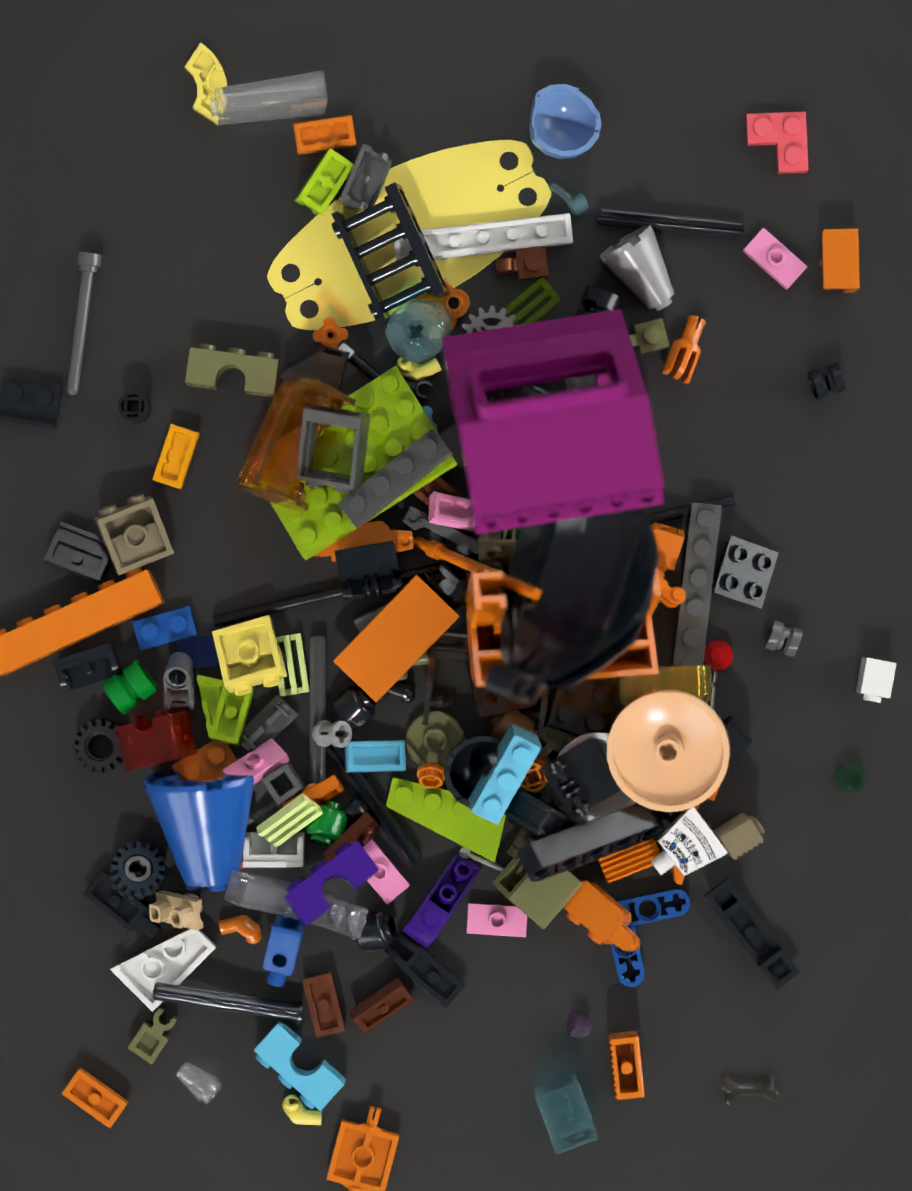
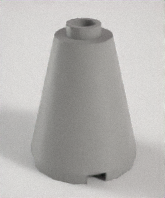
[599,224,674,311]

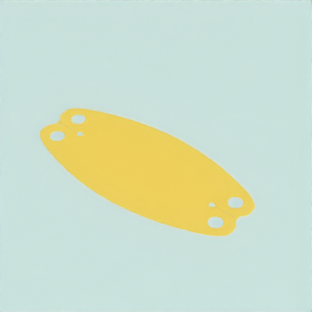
[267,140,551,330]

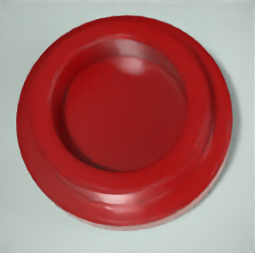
[704,641,733,670]

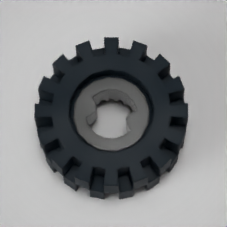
[109,842,165,900]

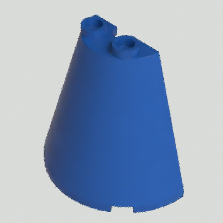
[144,772,254,892]

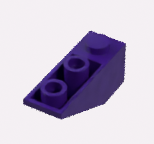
[402,852,481,948]

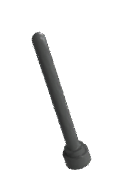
[67,252,102,395]

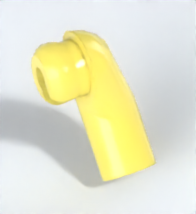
[397,356,442,382]
[282,1094,322,1126]

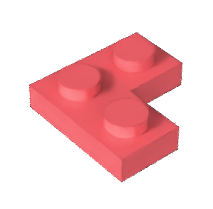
[745,112,808,174]

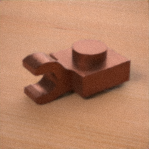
[495,246,549,281]

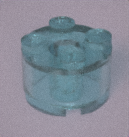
[385,299,451,363]

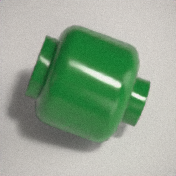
[306,800,348,847]

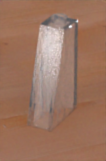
[210,71,328,125]

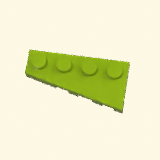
[386,777,506,863]

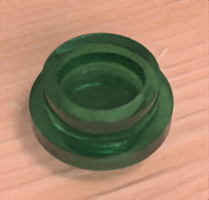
[836,763,866,793]

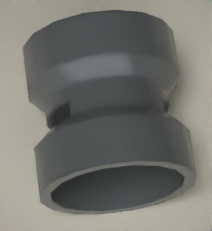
[764,620,803,658]

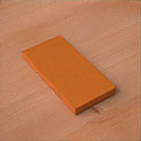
[333,574,460,702]

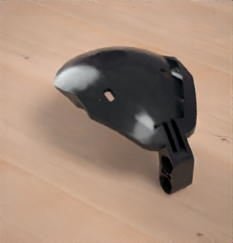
[485,508,660,704]

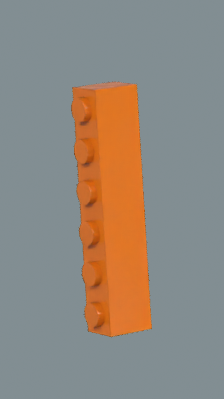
[0,567,165,677]

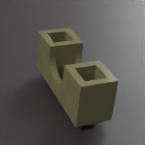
[185,344,281,398]

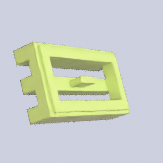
[276,633,310,696]
[256,793,323,847]

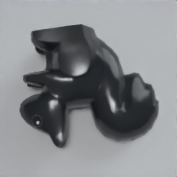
[419,560,467,629]

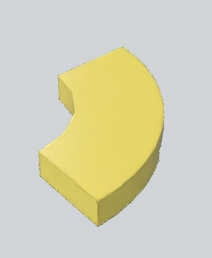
[184,42,228,126]

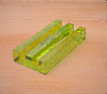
[500,277,561,325]

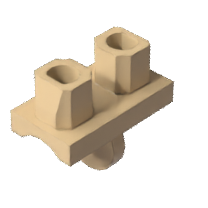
[149,890,204,930]

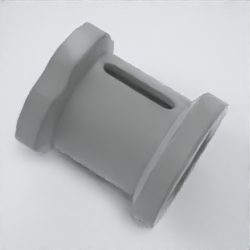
[312,720,352,748]

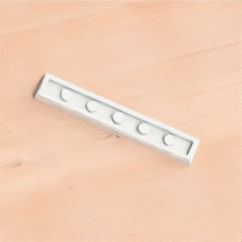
[394,213,573,261]

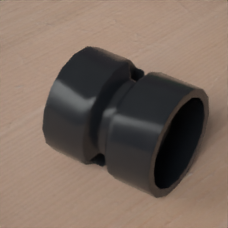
[576,286,622,316]

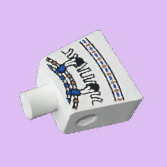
[650,807,728,875]

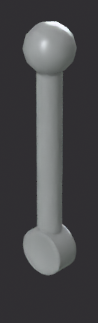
[459,847,505,872]

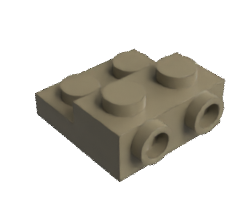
[94,493,174,575]

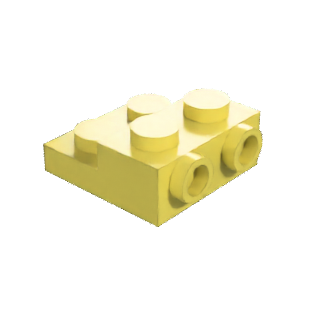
[212,615,287,696]

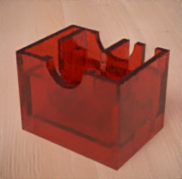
[116,709,197,771]

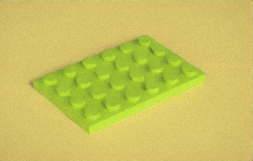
[246,366,458,560]

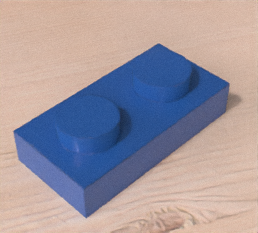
[132,606,198,651]

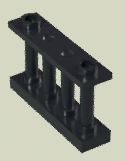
[331,182,450,324]

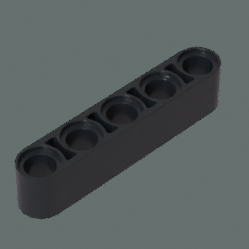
[517,803,665,882]

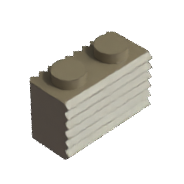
[712,812,765,860]

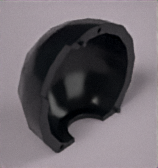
[443,734,502,808]

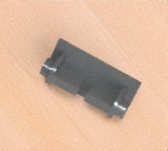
[241,694,298,751]

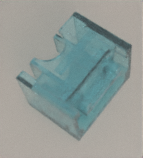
[534,1074,599,1155]

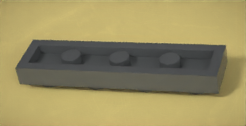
[337,429,453,529]

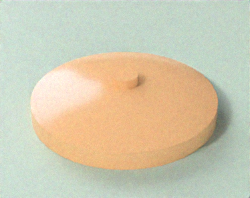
[607,690,730,812]

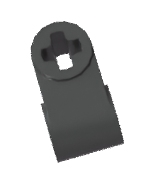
[163,652,196,710]

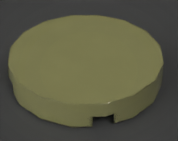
[406,711,464,768]

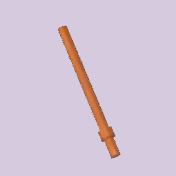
[413,536,541,600]

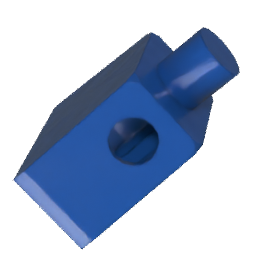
[263,910,305,987]

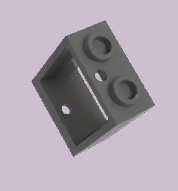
[296,404,370,493]

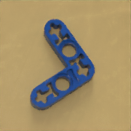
[611,888,690,987]

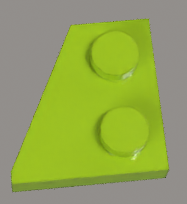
[197,675,254,746]

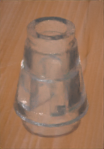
[176,1062,222,1104]

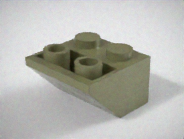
[492,838,583,930]

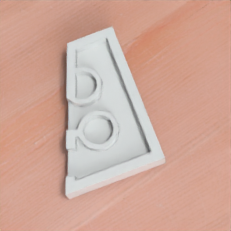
[110,929,217,1012]

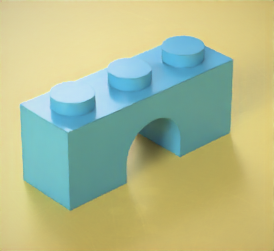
[468,723,541,825]
[254,1019,346,1111]

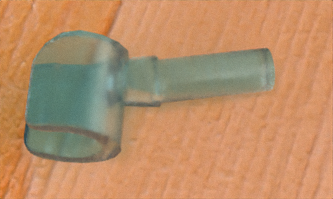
[550,183,589,215]

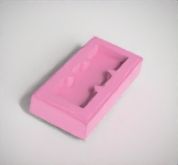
[743,227,808,290]
[428,491,476,532]
[222,738,289,785]
[363,839,410,904]
[466,902,527,937]

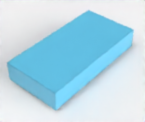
[344,740,406,773]

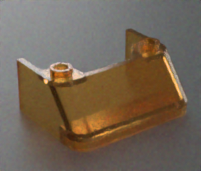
[237,378,356,511]

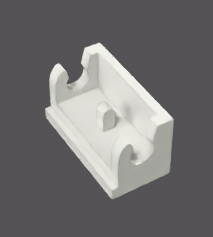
[243,832,305,868]

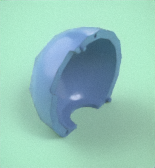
[529,84,602,159]

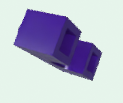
[283,840,379,927]

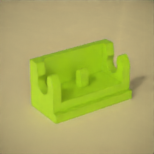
[294,148,354,215]

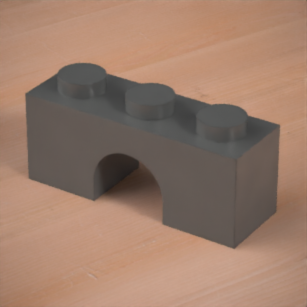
[247,762,305,825]

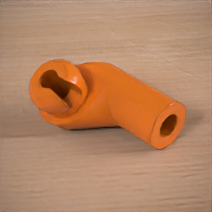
[219,915,262,944]

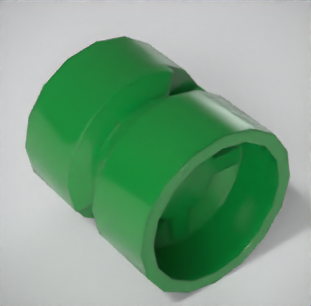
[102,659,159,715]

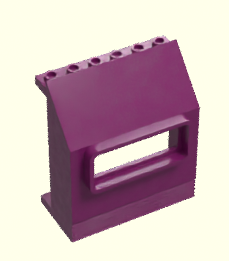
[441,309,664,534]

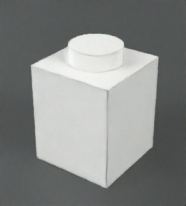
[856,658,896,703]

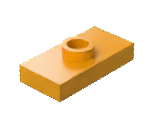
[152,424,200,490]

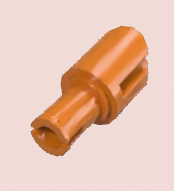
[662,315,706,384]

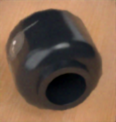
[332,685,377,730]

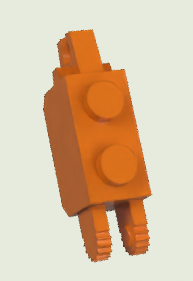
[314,521,413,562]
[563,881,641,952]

